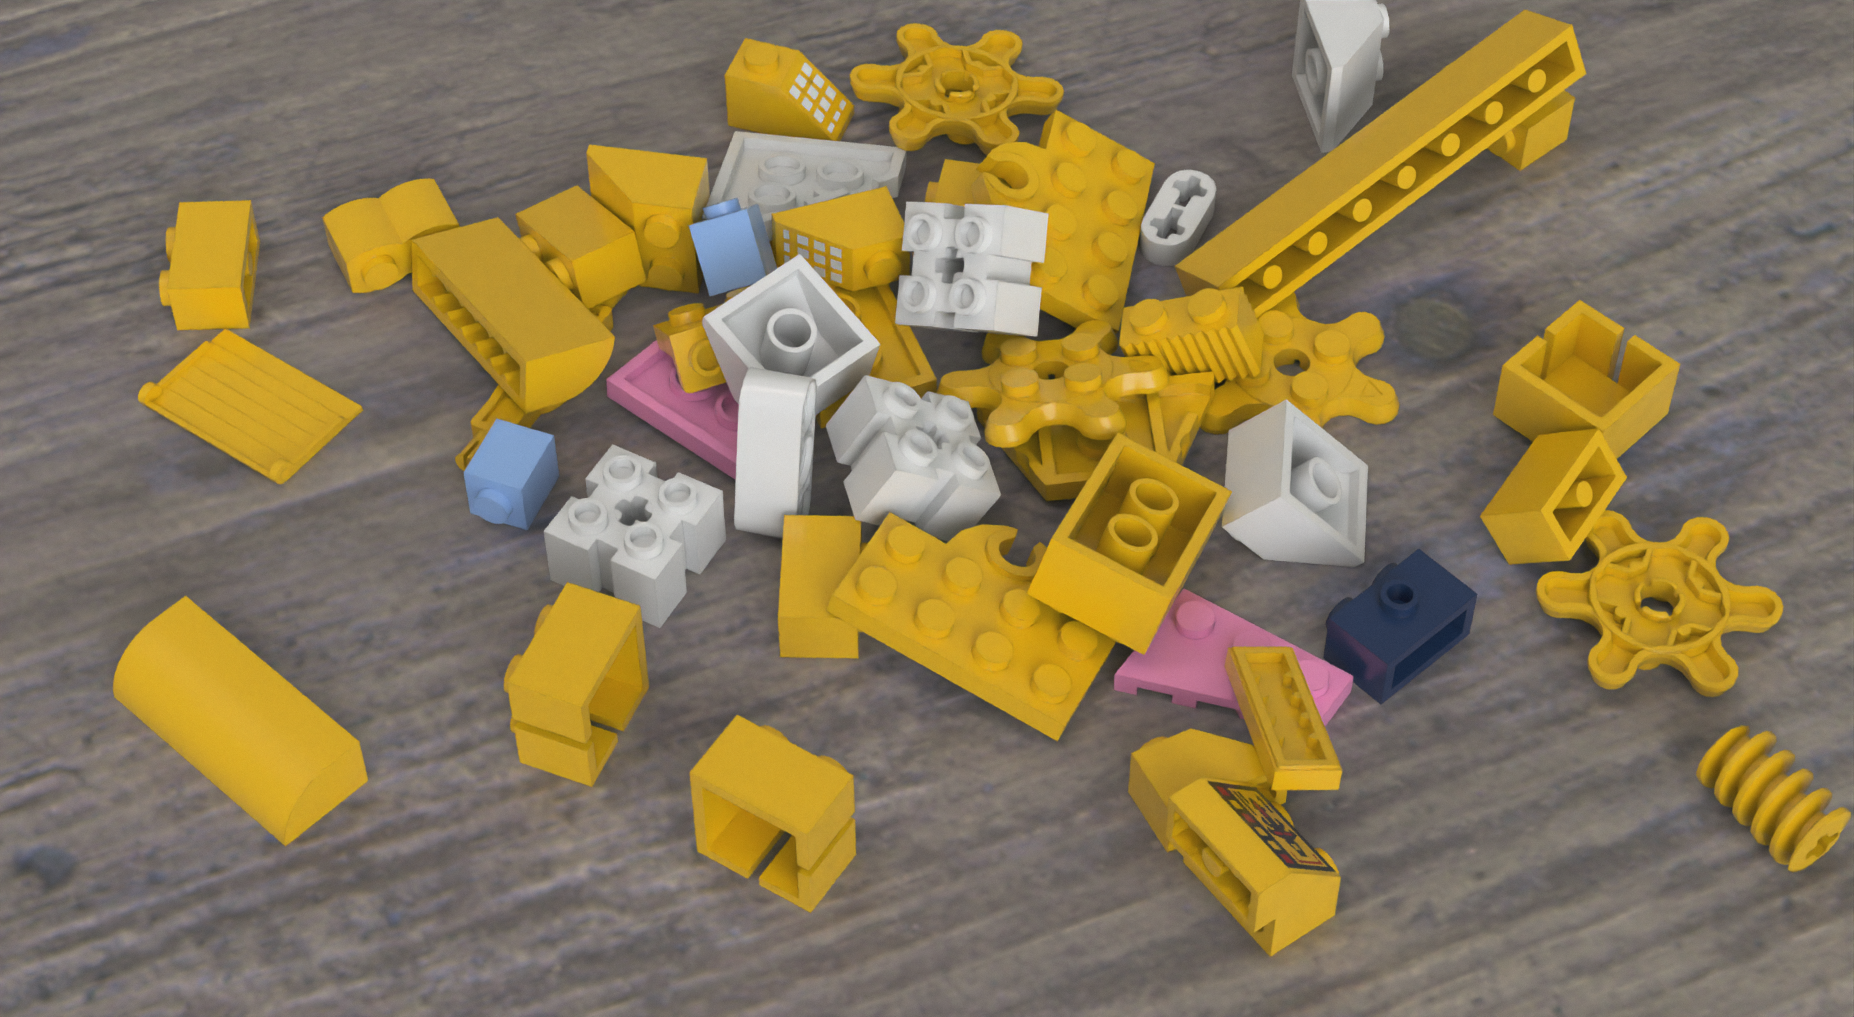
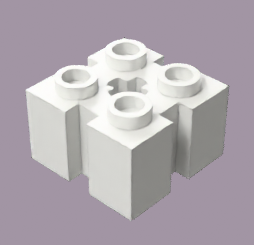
[895,202,1049,337]
[826,375,1001,541]
[544,444,726,628]

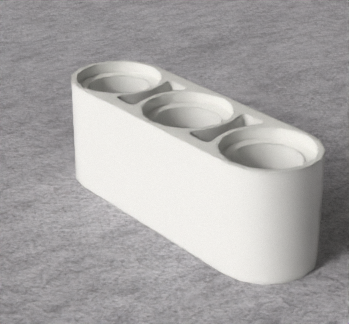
[734,367,817,538]

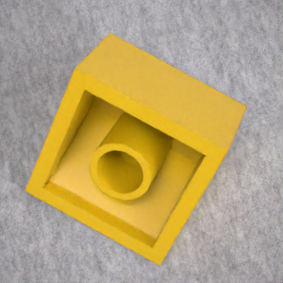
[586,144,710,294]

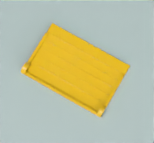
[138,328,363,485]

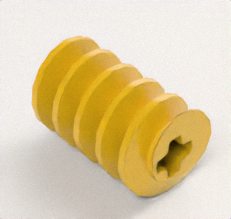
[1696,725,1851,872]

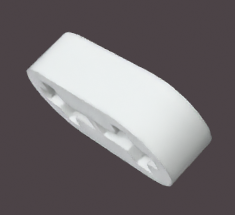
[1140,170,1217,266]

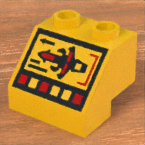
[1165,776,1341,957]

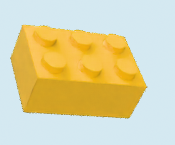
[1027,432,1232,655]

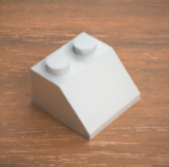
[1292,0,1389,153]
[702,254,880,415]
[1222,399,1368,567]

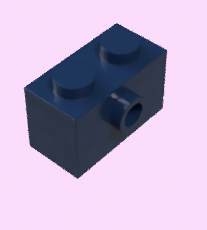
[1323,549,1478,705]

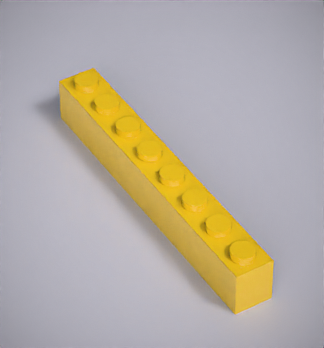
[1175,9,1587,319]

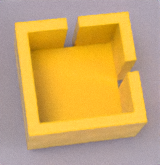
[1493,300,1680,459]
[503,582,649,787]
[689,715,856,913]

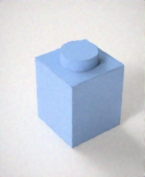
[689,198,777,296]
[463,419,559,530]

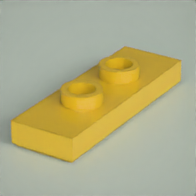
[1224,646,1343,791]

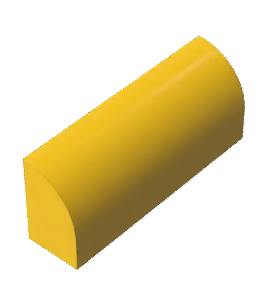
[412,217,615,414]
[113,596,368,847]

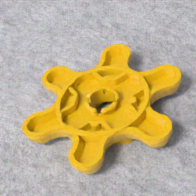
[850,23,1064,155]
[1200,292,1400,434]
[937,320,1169,448]
[1536,510,1784,697]

